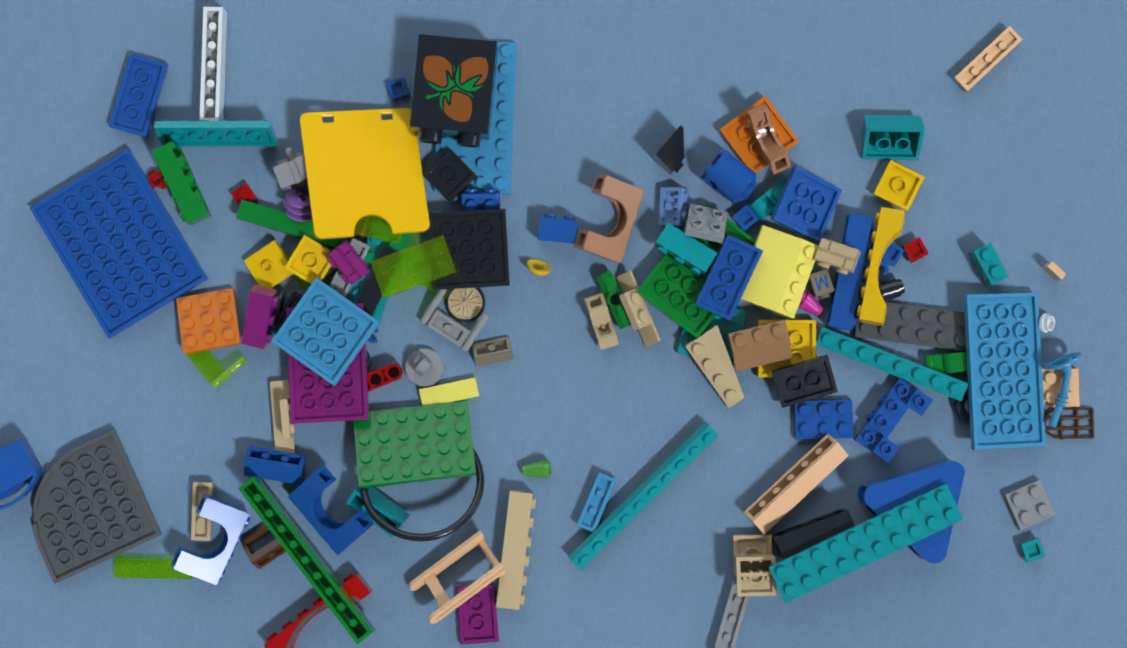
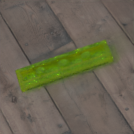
[114,557,193,579]

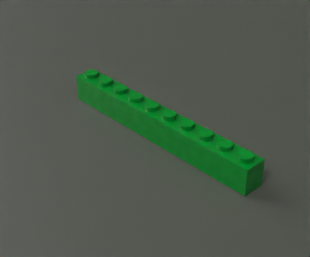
[238,476,376,645]

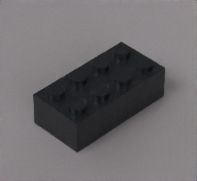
[772,508,854,559]

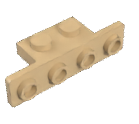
[617,271,661,347]
[270,380,296,453]

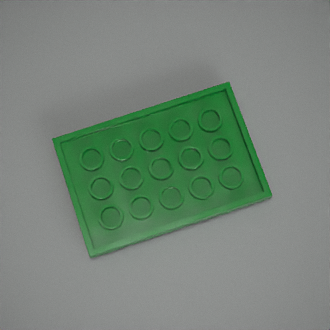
[636,202,756,339]
[353,400,476,489]

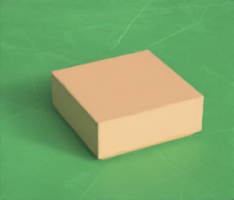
[1042,262,1066,281]

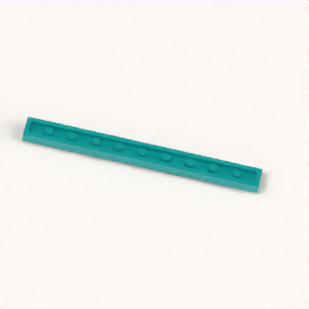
[568,421,718,570]

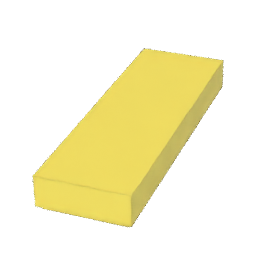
[419,377,479,405]

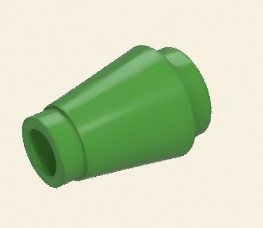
[522,459,551,479]

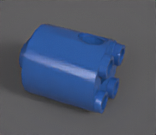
[701,149,757,204]

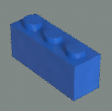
[244,446,306,485]

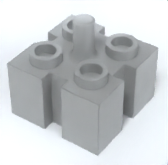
[272,147,307,193]

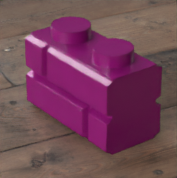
[327,239,370,285]

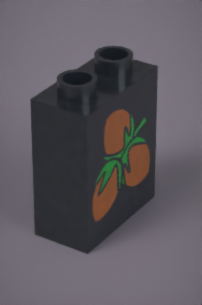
[410,34,498,148]

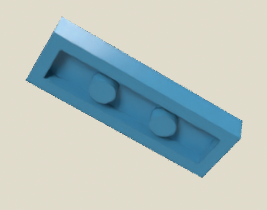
[576,472,617,532]

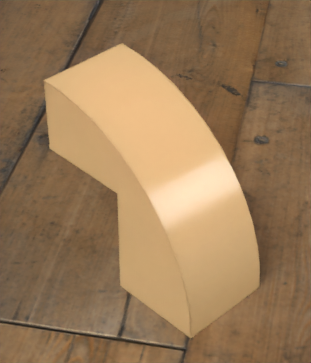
[584,293,619,350]

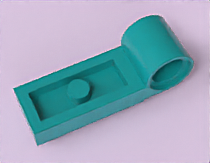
[749,174,789,221]

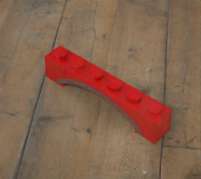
[264,572,373,648]

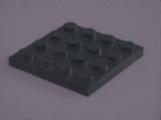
[428,209,510,290]

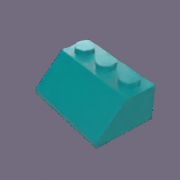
[861,115,925,160]

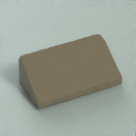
[472,336,514,367]

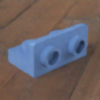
[658,187,691,228]

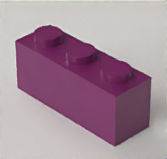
[241,285,279,349]

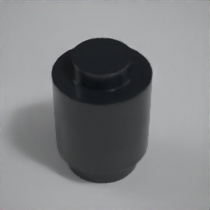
[879,278,905,301]

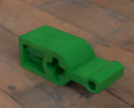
[924,352,967,374]

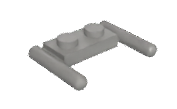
[419,290,489,351]

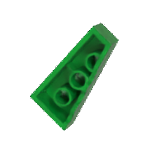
[151,141,212,225]

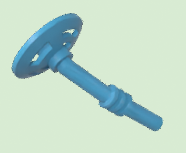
[1043,352,1082,428]

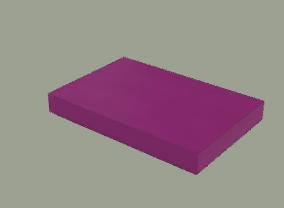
[456,583,499,645]

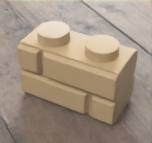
[814,238,861,275]

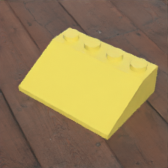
[741,225,819,319]

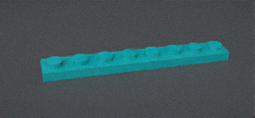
[816,327,968,401]

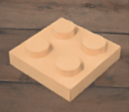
[1042,368,1080,407]

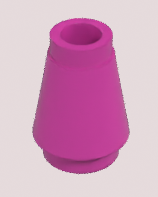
[798,291,824,317]

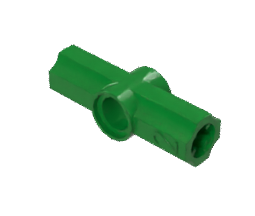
[596,271,631,329]

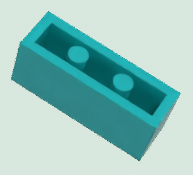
[654,223,717,276]
[346,486,410,538]

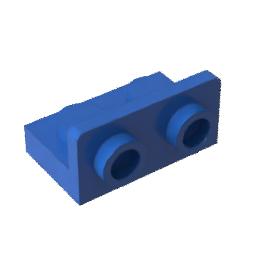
[461,188,500,211]

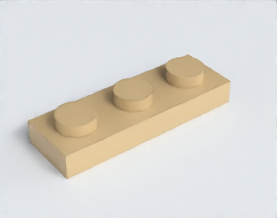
[191,482,214,541]

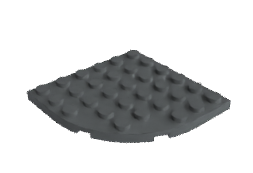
[33,430,162,584]

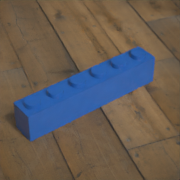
[826,213,875,331]

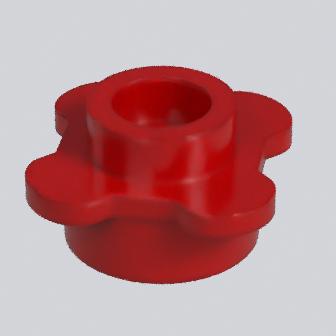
[148,170,167,189]

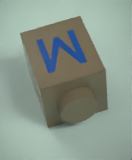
[808,269,834,300]

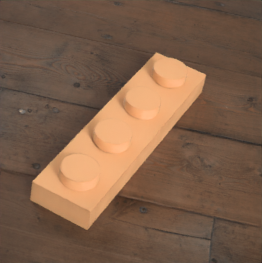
[953,26,1023,92]

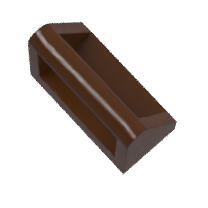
[240,524,286,569]

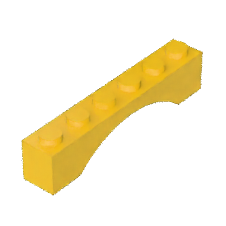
[857,207,905,326]

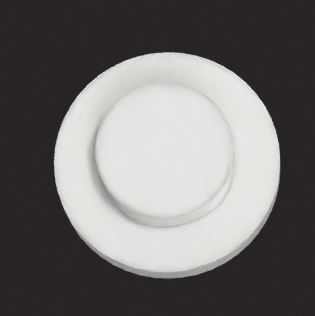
[1039,313,1055,333]

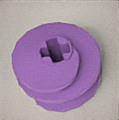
[284,189,312,222]

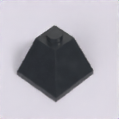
[654,125,684,174]

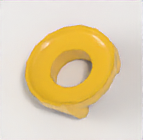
[527,259,551,276]

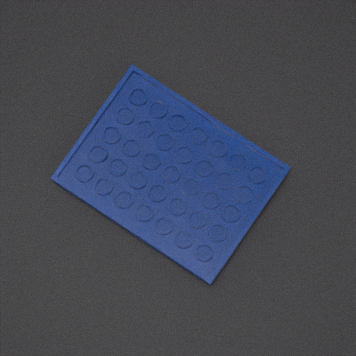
[30,149,209,339]

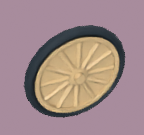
[445,288,485,323]

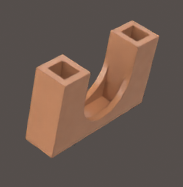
[574,174,644,263]

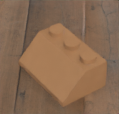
[726,320,792,372]

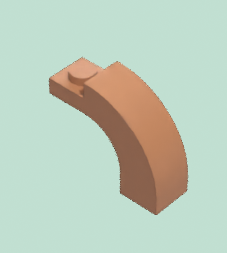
[747,103,791,175]

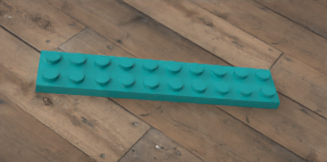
[768,483,964,603]

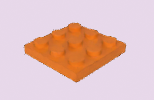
[719,96,799,173]
[176,288,241,355]

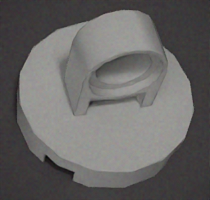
[405,349,444,386]

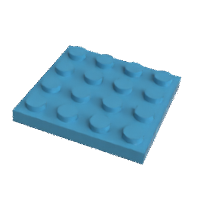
[271,278,380,386]

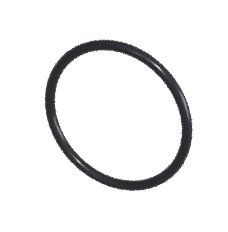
[360,448,484,542]

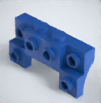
[854,378,933,463]

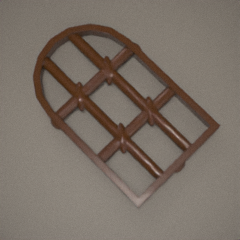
[1045,408,1094,440]

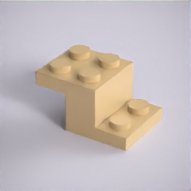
[732,534,777,597]

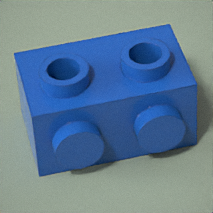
[538,214,579,244]

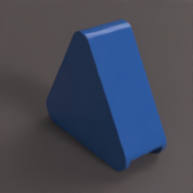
[857,460,965,563]

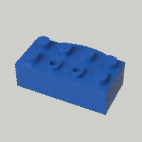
[0,439,44,510]

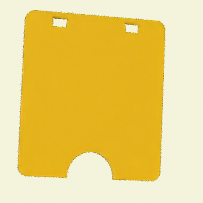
[299,108,430,239]

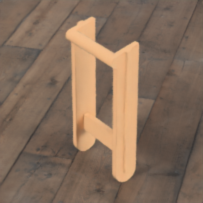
[408,530,505,624]

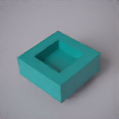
[1019,538,1046,563]

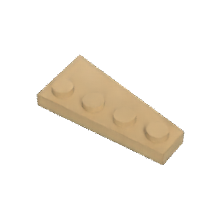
[685,324,745,408]

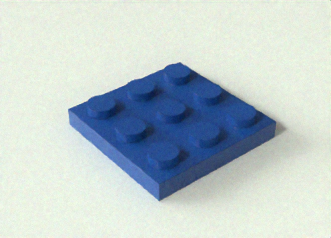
[770,166,842,242]

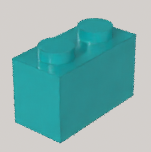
[968,243,1009,287]

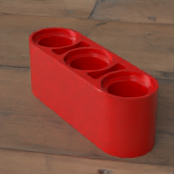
[367,364,404,392]

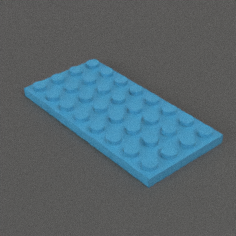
[434,42,517,195]
[963,293,1046,450]

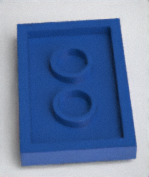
[794,400,854,440]

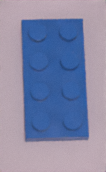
[109,54,169,138]
[695,235,763,321]

